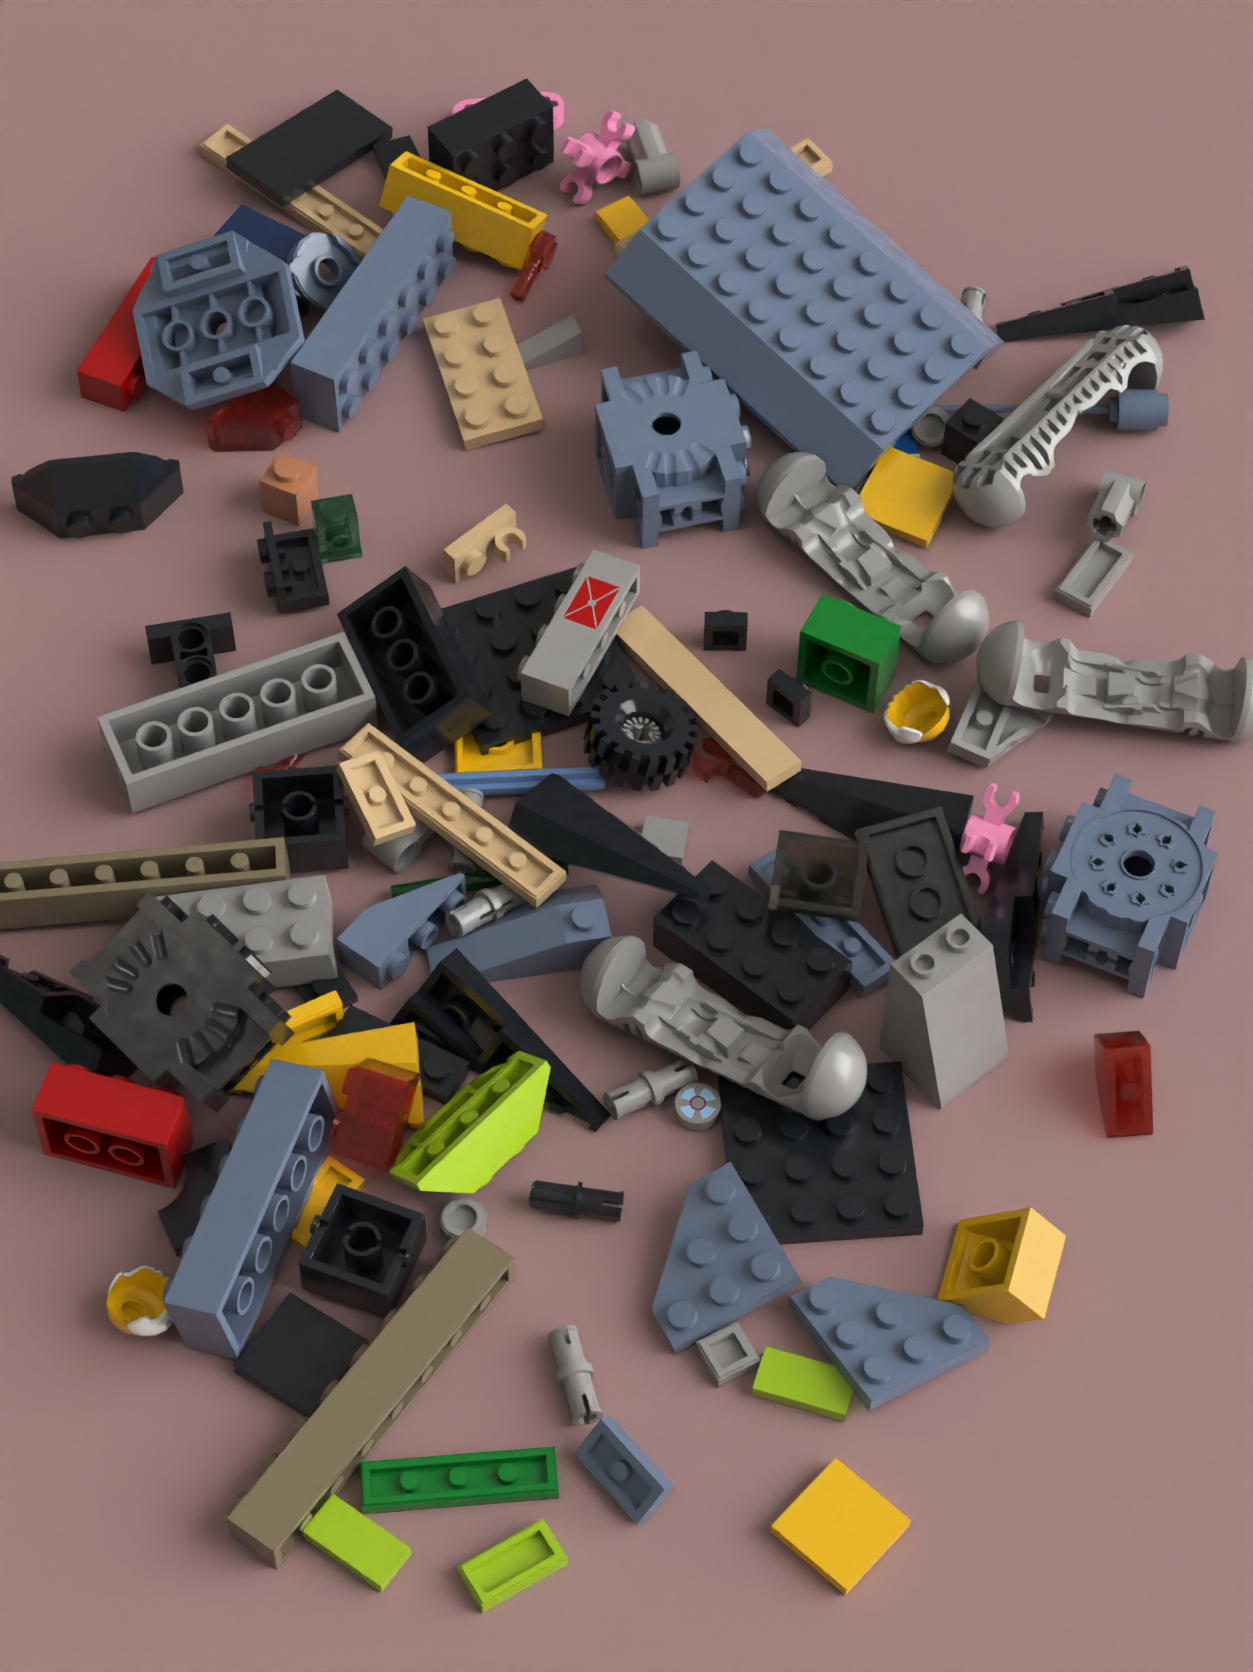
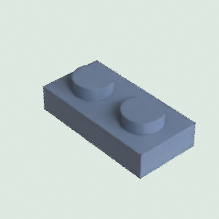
[574,1417,675,1524]

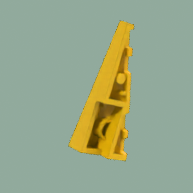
[230,1022,425,1128]

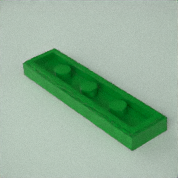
[359,1446,559,1515]

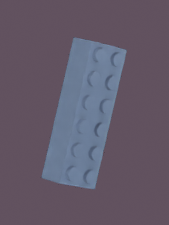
[290,195,456,432]
[163,1059,343,1360]

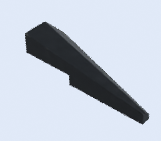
[996,265,1205,340]
[754,768,974,858]
[508,773,712,902]
[979,812,1044,1022]
[390,948,611,1132]
[0,955,138,1078]

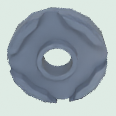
[286,232,360,313]

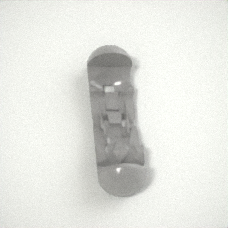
[952,325,1164,527]
[756,452,989,664]
[976,620,1253,742]
[579,935,867,1121]

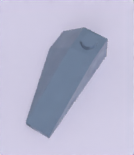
[426,884,612,982]

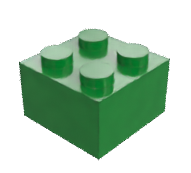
[796,594,901,714]

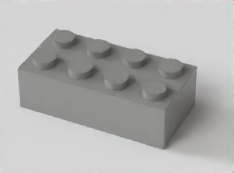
[155,875,338,1000]

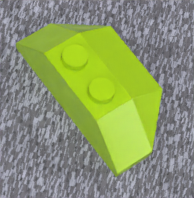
[389,1051,551,1194]

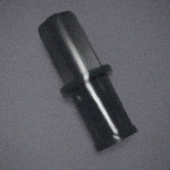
[529,1180,624,1222]

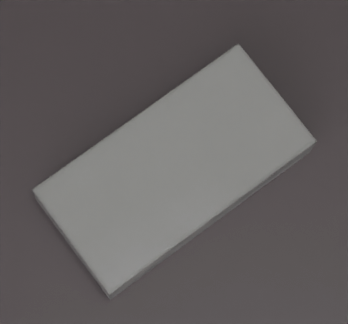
[1053,538,1134,618]

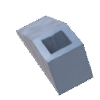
[337,873,467,991]

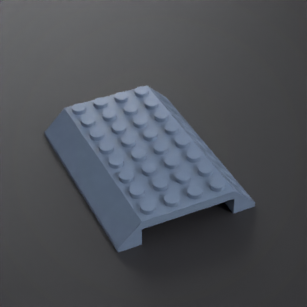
[604,128,1004,489]

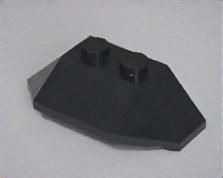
[11,452,184,538]

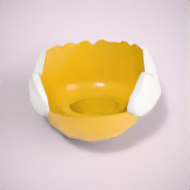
[883,680,950,744]
[106,1266,174,1336]

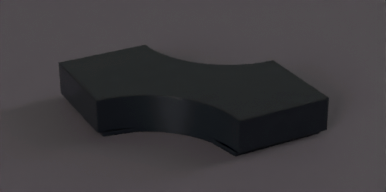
[158,1137,232,1257]

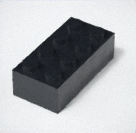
[337,566,493,763]
[653,860,852,1031]

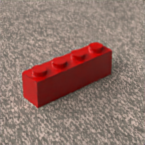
[77,257,155,412]

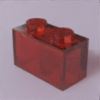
[331,1057,420,1171]

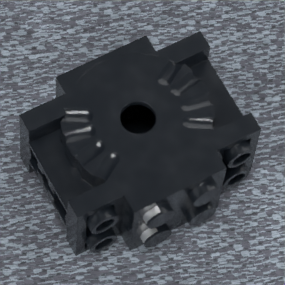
[70,892,295,1113]

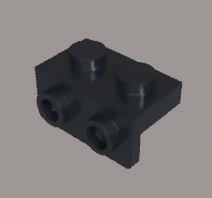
[257,521,330,613]

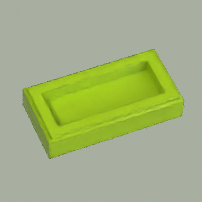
[752,1346,854,1422]
[302,1493,412,1593]
[457,1518,568,1613]

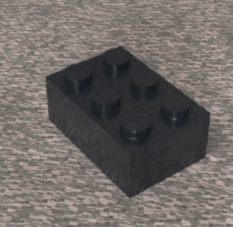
[427,78,554,191]

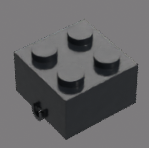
[249,765,349,873]
[298,1183,427,1318]

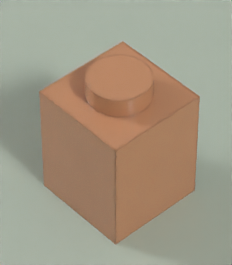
[259,451,319,526]

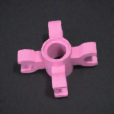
[559,110,635,205]
[959,783,1020,895]

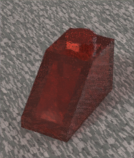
[206,381,303,452]
[1094,1030,1153,1138]

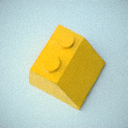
[937,1207,1066,1324]

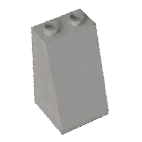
[879,914,1009,1110]

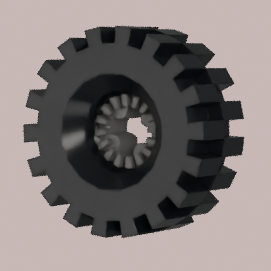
[583,681,698,791]

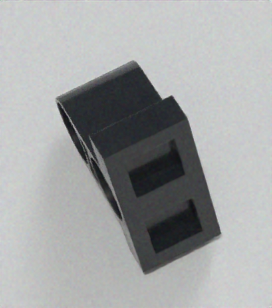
[145,612,236,688]

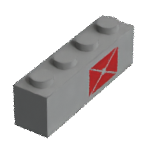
[517,549,640,716]

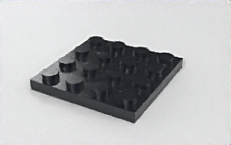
[441,567,637,756]
[717,1061,924,1245]

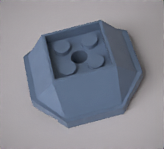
[133,231,305,411]

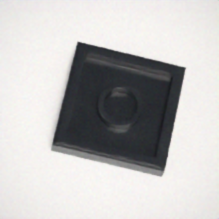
[233,1292,368,1418]

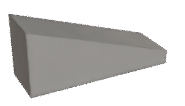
[517,315,582,371]

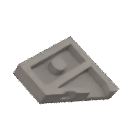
[946,678,1053,768]

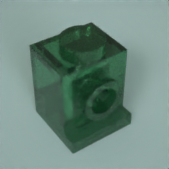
[311,494,363,564]

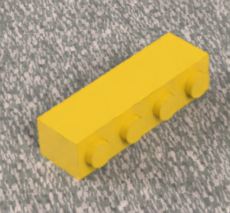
[379,151,548,270]

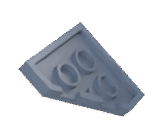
[651,1162,801,1354]
[788,1276,990,1411]

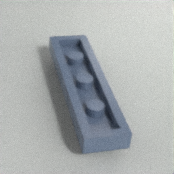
[748,844,895,997]

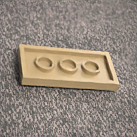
[423,298,545,451]

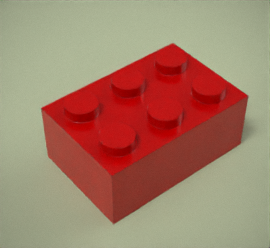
[32,1062,194,1189]

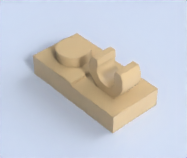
[443,504,526,584]
[337,750,416,847]

